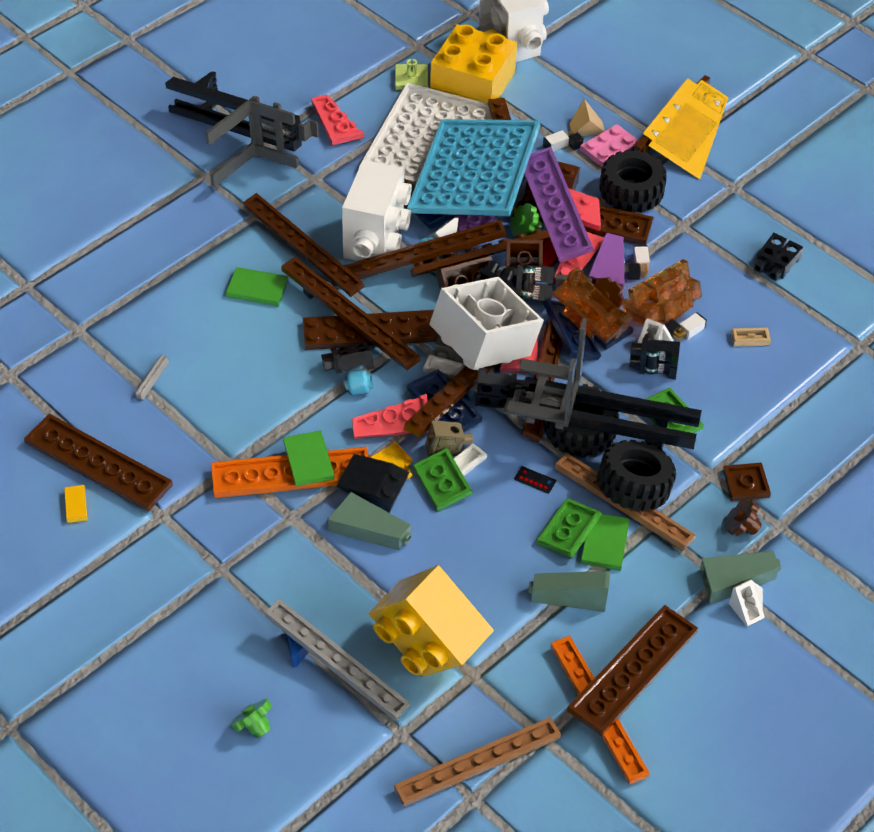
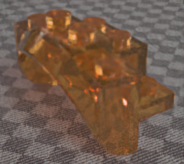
[622,259,702,326]
[553,268,633,343]

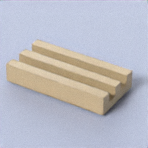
[731,328,771,346]

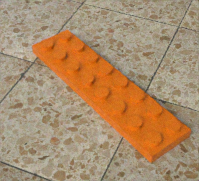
[211,447,369,498]

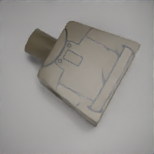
[425,420,473,457]

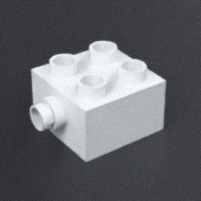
[479,0,549,62]
[342,160,412,262]
[429,277,544,370]

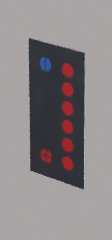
[513,466,557,494]

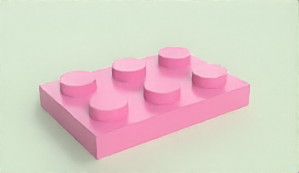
[580,124,639,167]

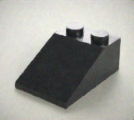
[336,454,410,513]

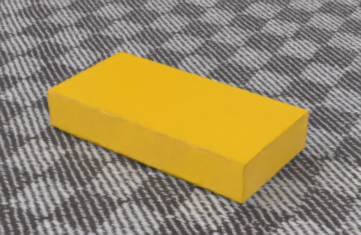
[64,485,88,523]

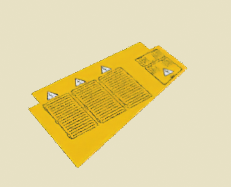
[643,78,728,179]

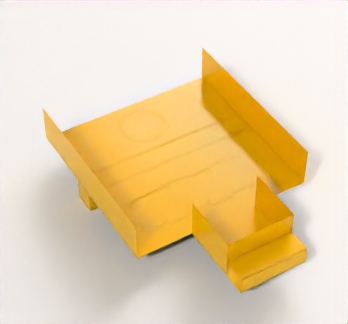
[368,440,413,480]

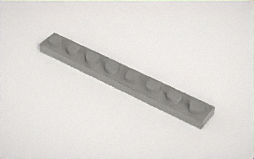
[265,599,410,722]

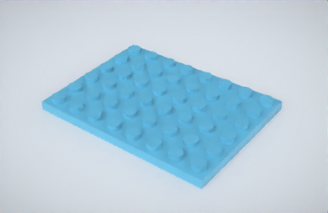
[407,119,540,216]

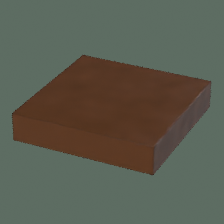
[723,462,771,501]

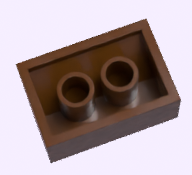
[435,256,492,289]

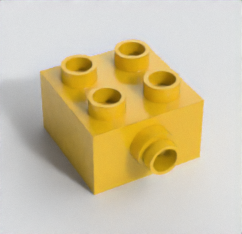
[430,24,517,103]
[368,565,494,677]

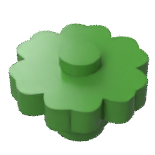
[510,203,542,236]
[231,698,272,738]

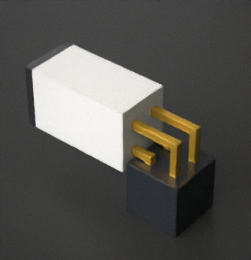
[543,130,584,152]
[627,245,650,280]
[664,312,707,341]

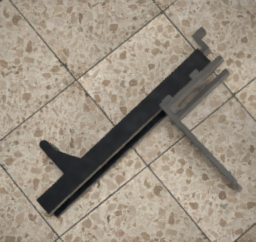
[165,71,319,187]
[504,318,702,450]

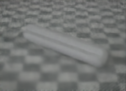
[134,355,169,400]

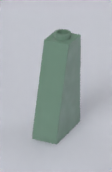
[328,492,412,550]
[700,551,781,604]
[528,571,610,612]

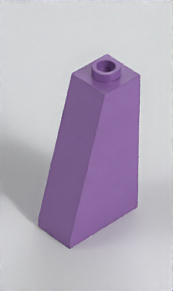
[589,233,624,295]

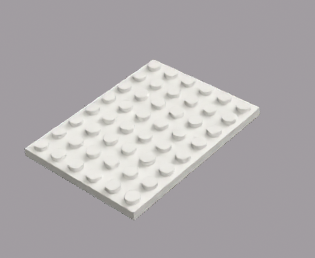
[359,83,493,186]

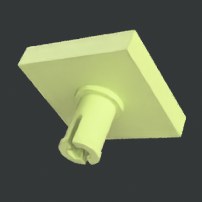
[395,59,428,90]

